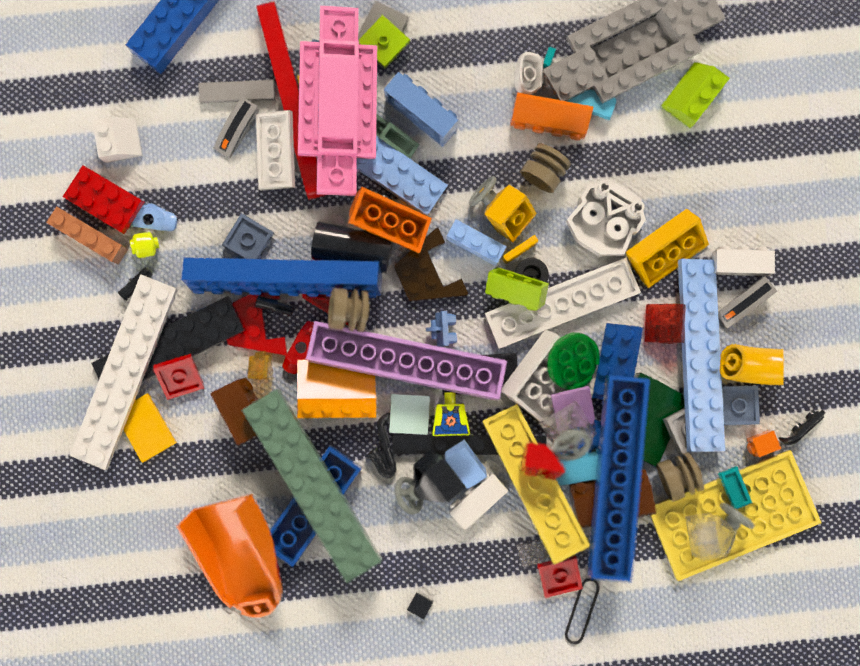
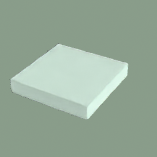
[389,394,430,435]

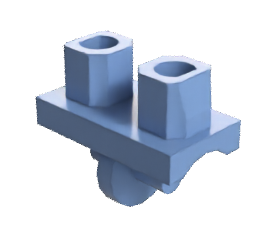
[426,311,457,347]

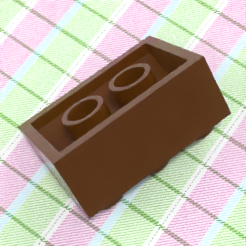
[210,378,259,446]

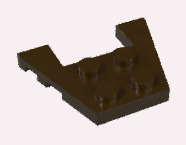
[394,227,469,302]

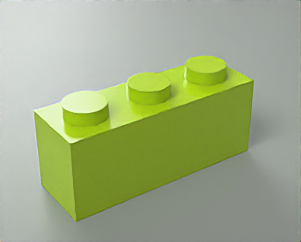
[485,267,549,311]

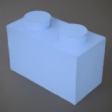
[445,440,487,489]

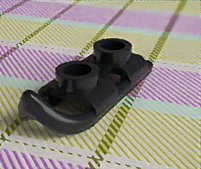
[778,410,826,445]

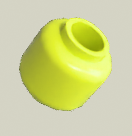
[129,232,159,258]

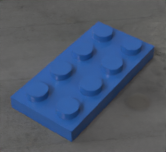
[592,323,643,400]

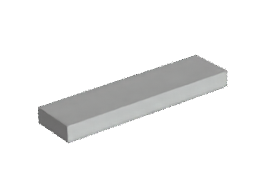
[199,80,275,103]

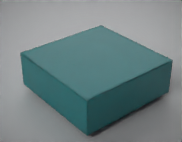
[543,47,556,69]

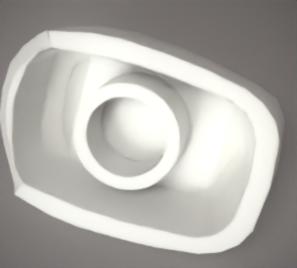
[514,52,543,95]

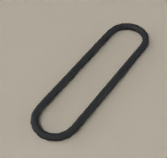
[565,578,600,644]

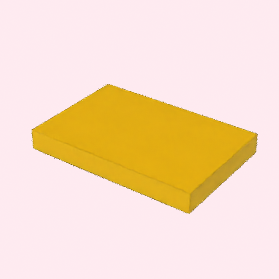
[123,393,177,463]

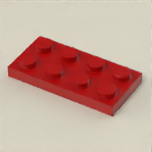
[62,165,145,234]

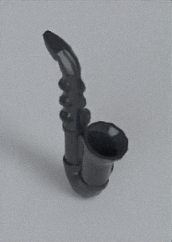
[365,412,397,478]

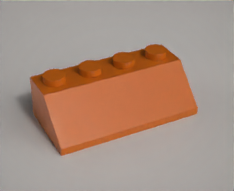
[510,92,593,140]
[348,187,432,253]

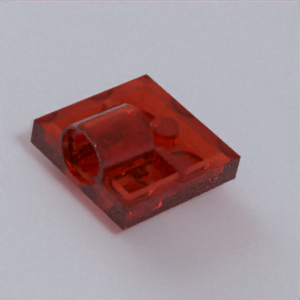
[644,304,686,344]

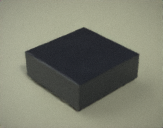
[407,592,433,620]

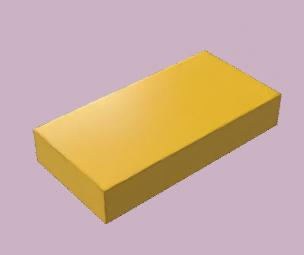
[502,235,538,264]

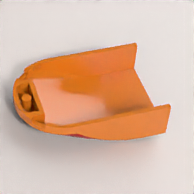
[176,494,282,618]

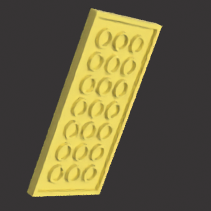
[650,450,821,581]

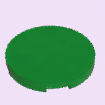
[547,332,600,390]

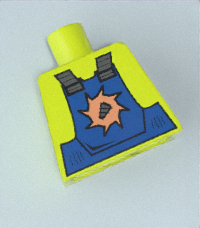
[433,392,470,436]

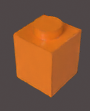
[746,430,781,457]

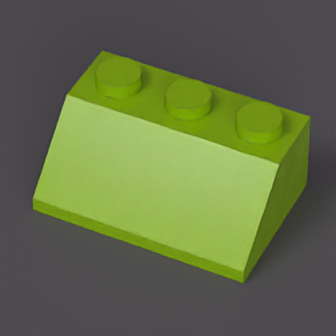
[661,62,730,129]

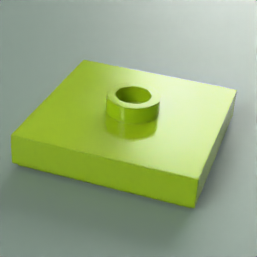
[358,15,410,68]

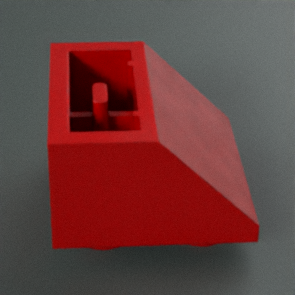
[520,442,565,480]

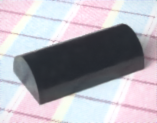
[311,221,393,274]

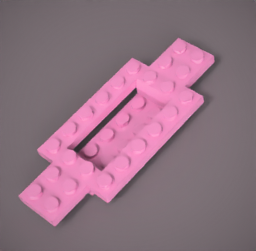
[298,6,377,196]

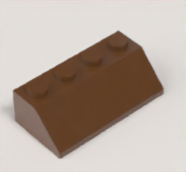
[569,469,657,529]

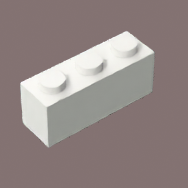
[712,246,775,276]
[449,473,508,530]

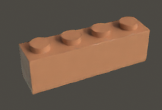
[46,206,128,265]

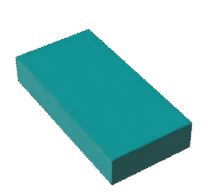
[718,466,752,509]

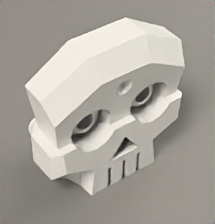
[566,179,646,256]

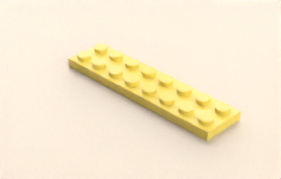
[482,404,590,564]

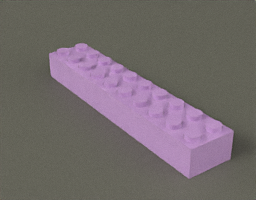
[306,321,507,401]

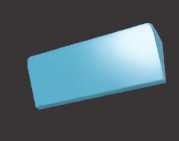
[567,89,617,120]

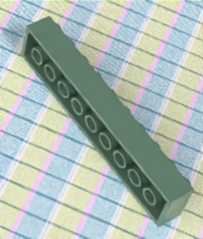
[242,389,382,583]

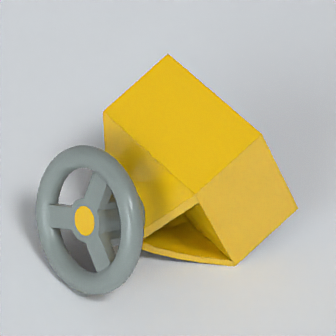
[469,176,537,242]

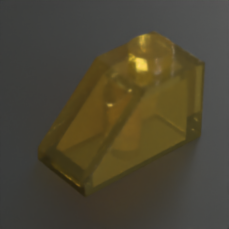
[248,351,273,380]

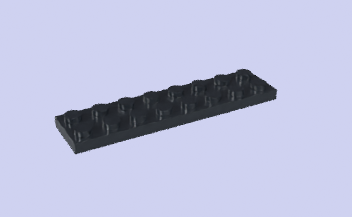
[91,296,246,382]

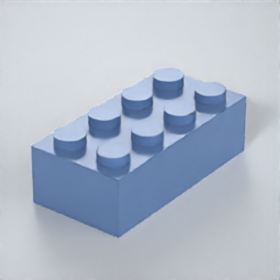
[384,72,458,147]

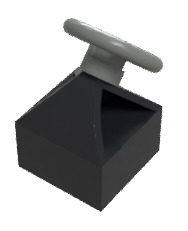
[395,450,466,514]

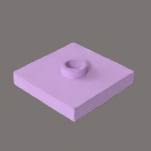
[551,386,595,432]

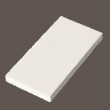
[256,110,295,190]

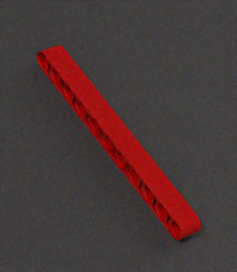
[256,1,326,200]

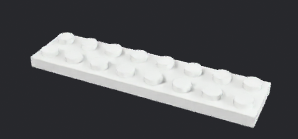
[485,258,641,349]

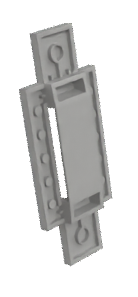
[542,0,725,104]

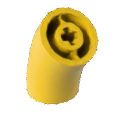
[719,344,784,385]

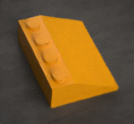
[297,360,376,418]

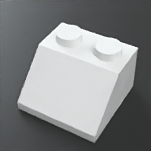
[92,117,143,163]

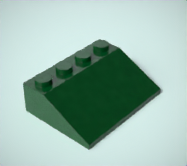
[634,372,685,467]

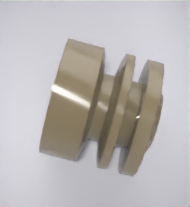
[520,143,571,193]
[328,288,369,332]
[656,452,705,502]

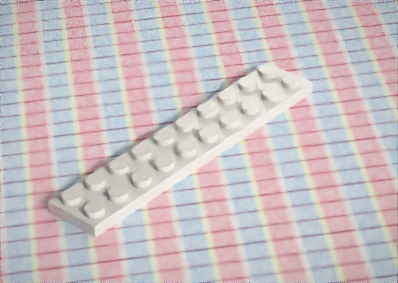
[70,275,178,470]

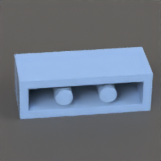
[446,219,507,266]

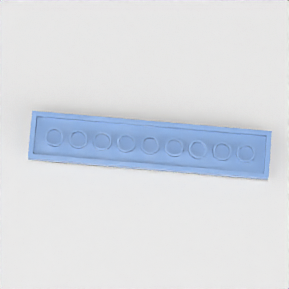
[678,259,725,452]

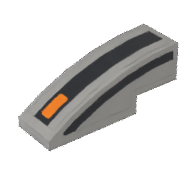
[213,96,260,159]
[718,276,777,329]

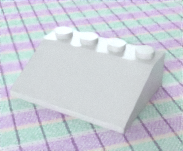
[501,329,568,428]

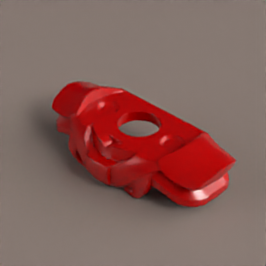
[282,321,314,374]

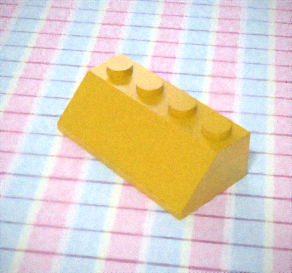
[625,208,709,288]

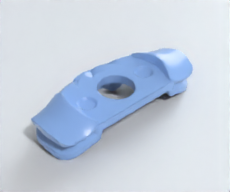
[130,203,177,231]

